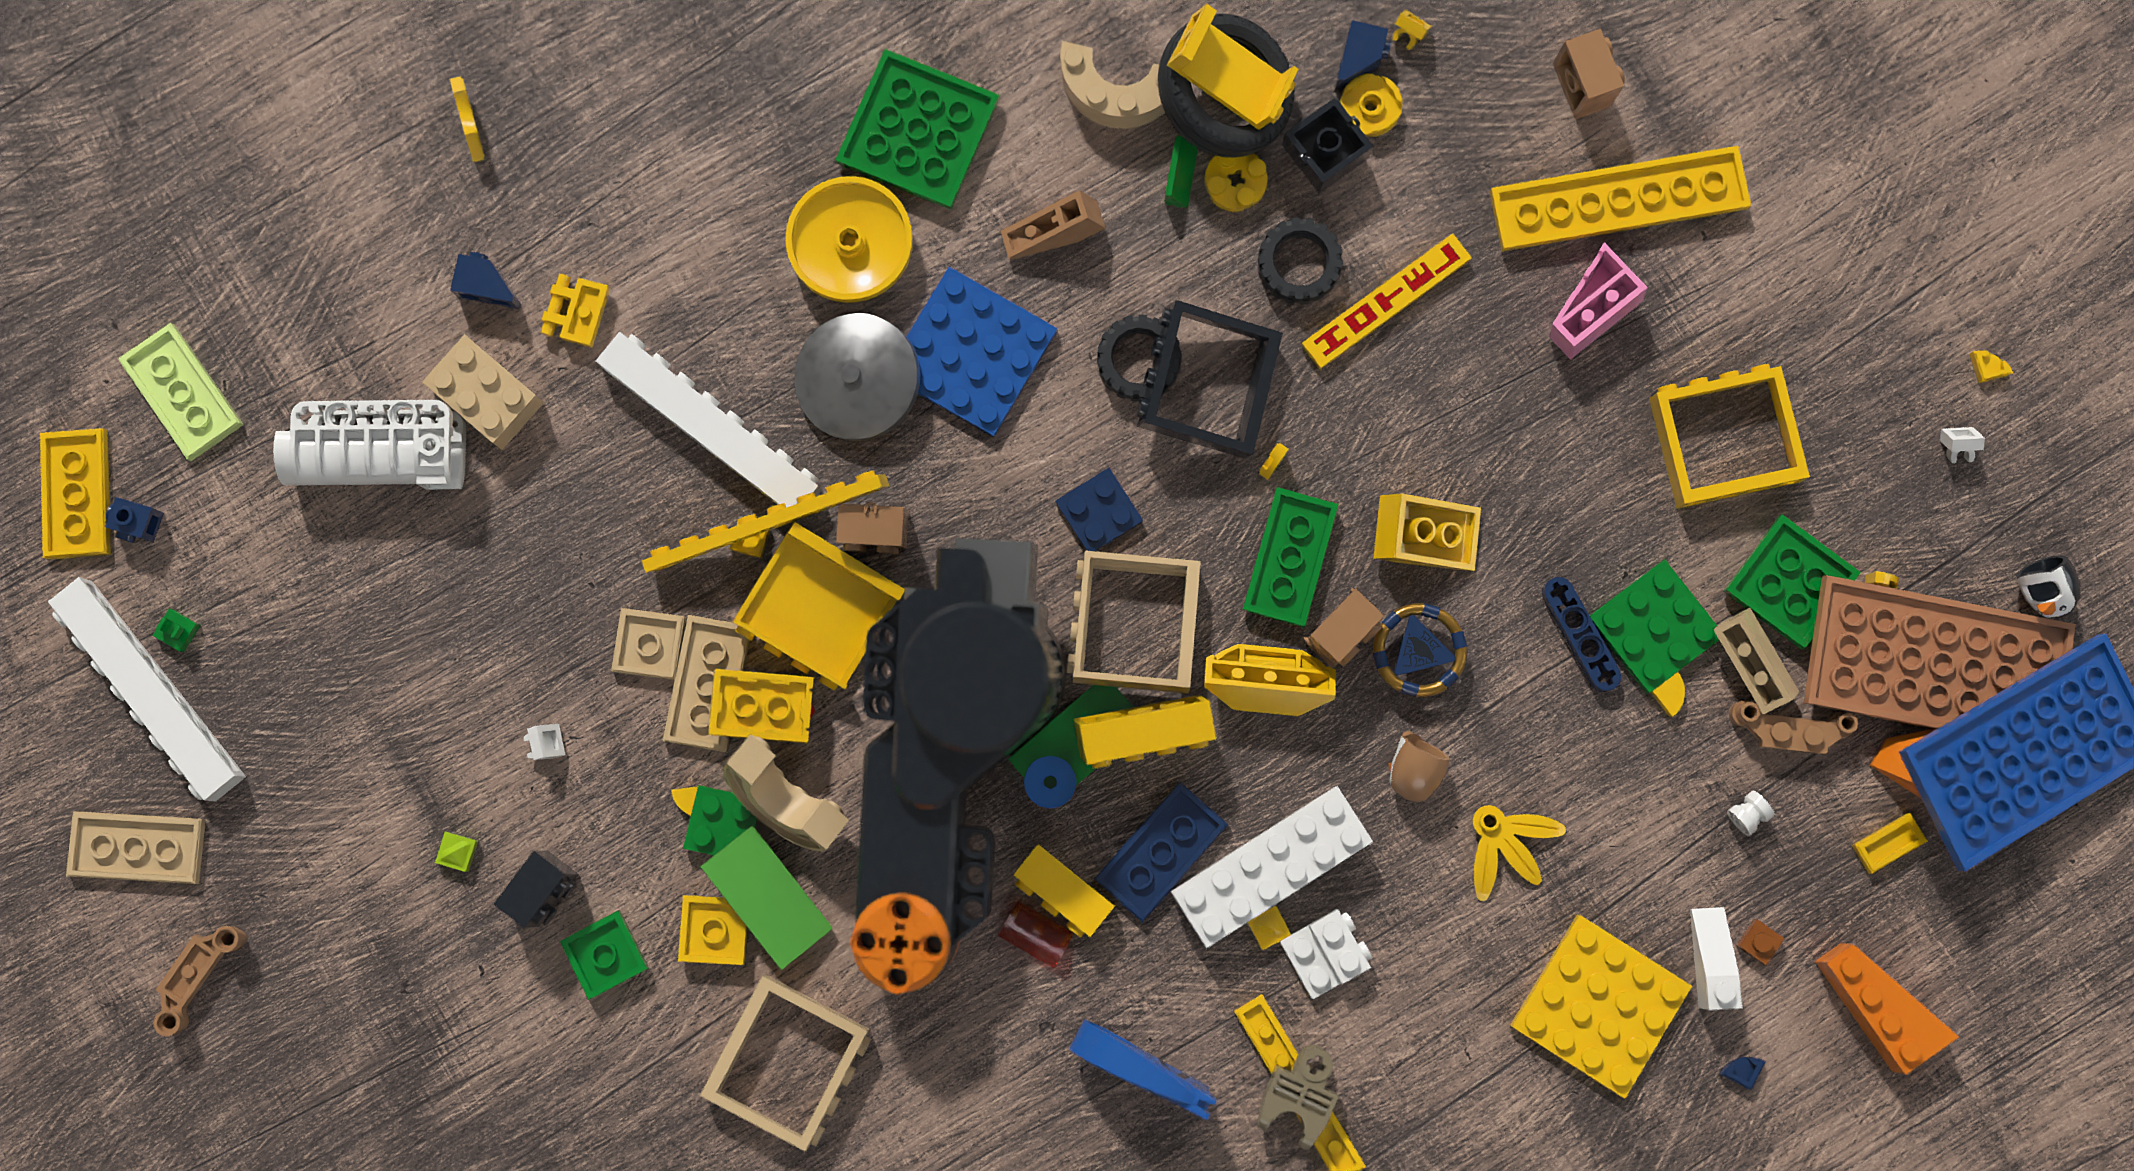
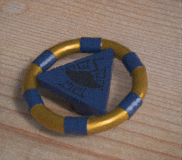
[1373,603,1467,697]

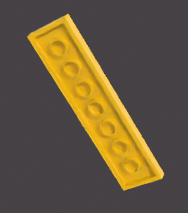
[1489,146,1751,252]

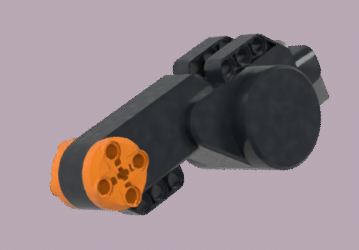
[850,538,1066,994]

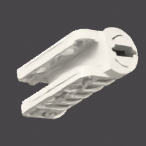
[274,400,466,490]

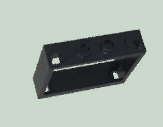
[1136,300,1283,458]

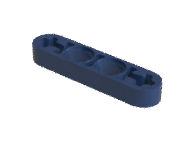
[1542,577,1621,692]

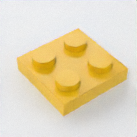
[678,895,748,965]

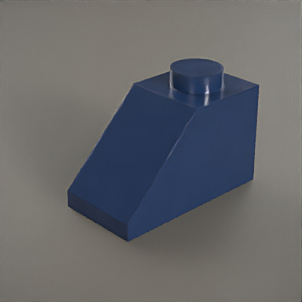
[1334,20,1392,91]
[450,252,521,310]

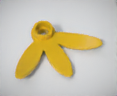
[1473,805,1566,901]

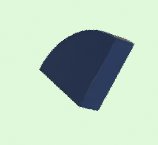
[1719,1056,1766,1091]

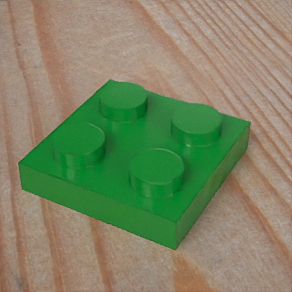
[683,785,758,855]
[559,910,649,1000]

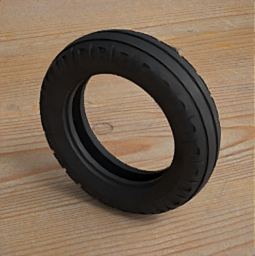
[1158,14,1295,158]

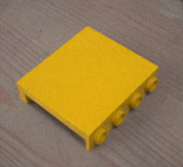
[732,522,905,691]

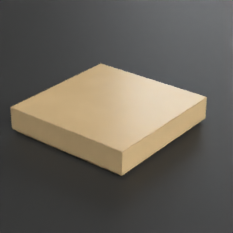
[611,608,686,680]

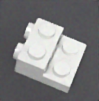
[1279,909,1372,999]

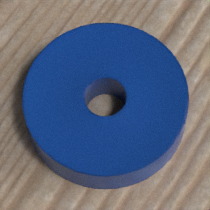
[1024,756,1076,809]

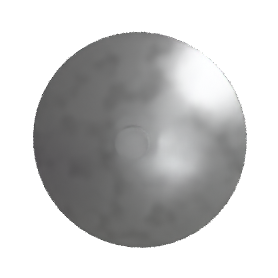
[794,313,920,441]

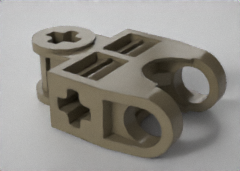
[1257,1045,1339,1150]

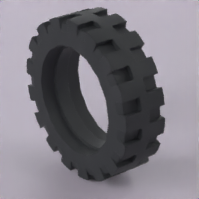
[1257,217,1343,305]
[1097,314,1182,402]

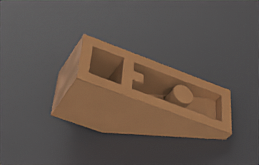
[1001,190,1106,260]

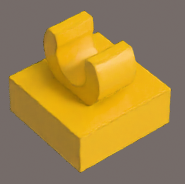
[1392,10,1432,50]

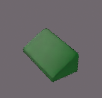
[1164,135,1198,208]

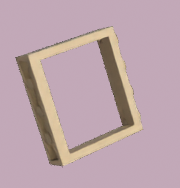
[1067,551,1201,694]
[700,975,871,1151]

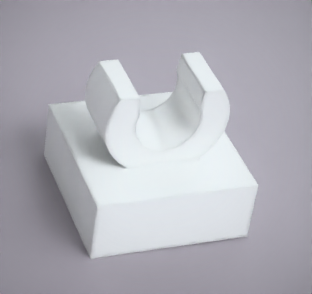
[1940,427,1985,463]
[524,724,565,760]

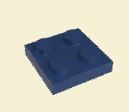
[1055,467,1143,552]

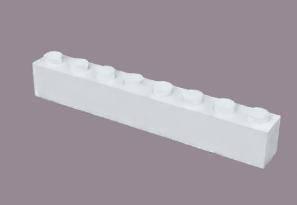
[596,332,821,521]
[48,577,246,802]

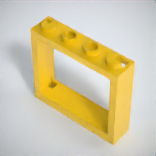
[1649,364,1810,509]

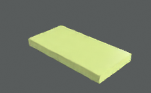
[118,323,244,461]

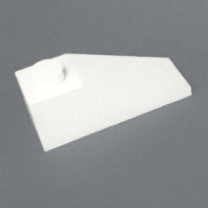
[1690,907,1742,1010]

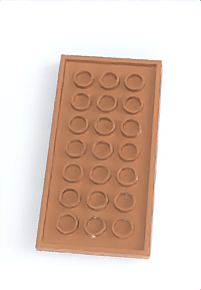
[1803,575,2076,729]

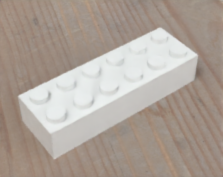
[1170,786,1373,948]

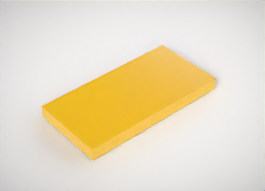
[40,428,111,560]

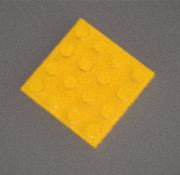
[1510,915,1692,1099]

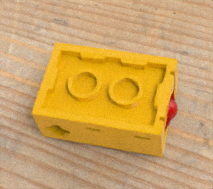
[708,669,815,744]

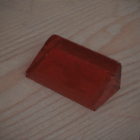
[999,901,1074,968]

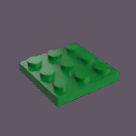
[1723,514,1861,650]
[1589,559,1719,694]

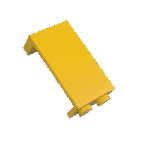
[1167,4,1299,130]

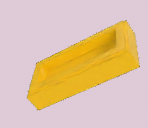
[1851,813,1928,874]

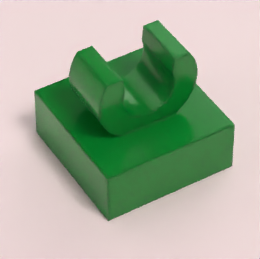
[152,608,201,652]

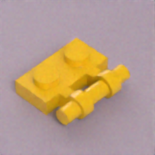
[541,274,610,348]

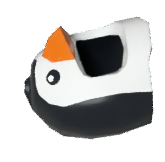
[2016,555,2081,618]

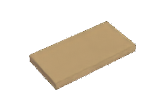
[663,615,750,753]
[66,811,206,884]

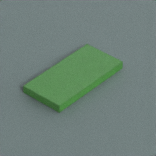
[700,826,833,970]

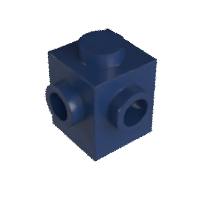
[105,497,164,543]

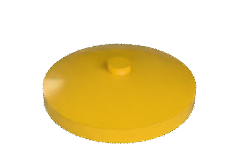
[785,176,913,303]

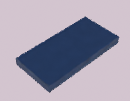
[1094,782,1228,923]

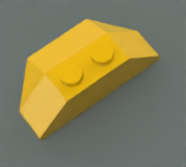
[1204,644,1336,716]

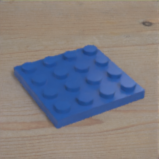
[906,267,1058,438]

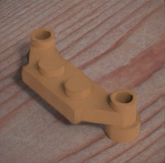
[1729,700,1858,755]
[154,926,247,1036]

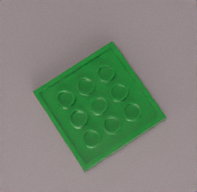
[835,49,1000,210]

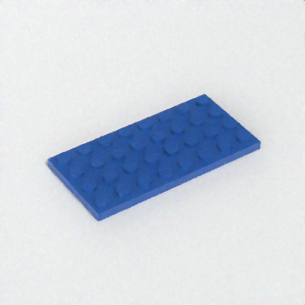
[1899,634,2134,871]

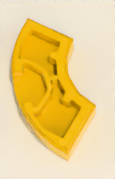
[450,76,485,162]

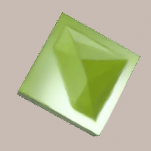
[435,832,478,872]

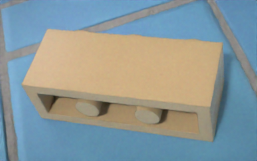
[1713,608,1799,714]

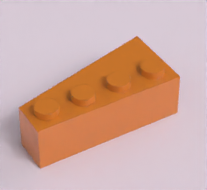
[1814,943,1959,1075]

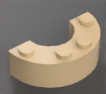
[1060,41,1165,129]
[723,734,849,851]

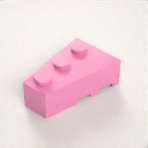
[1549,243,1648,360]

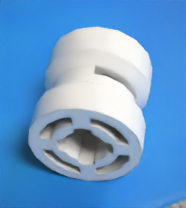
[1727,791,1775,836]

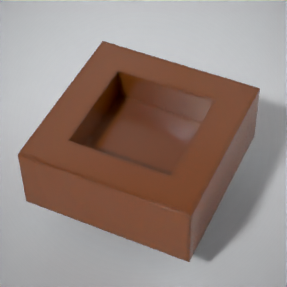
[1736,919,1785,965]

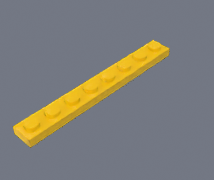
[641,470,890,573]

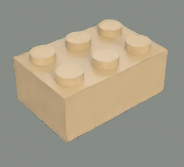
[422,334,544,450]

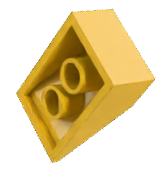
[1373,493,1481,571]

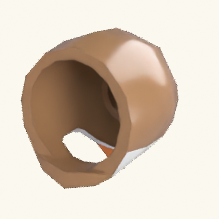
[1388,731,1450,802]

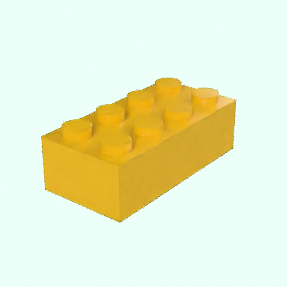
[1073,695,1216,768]

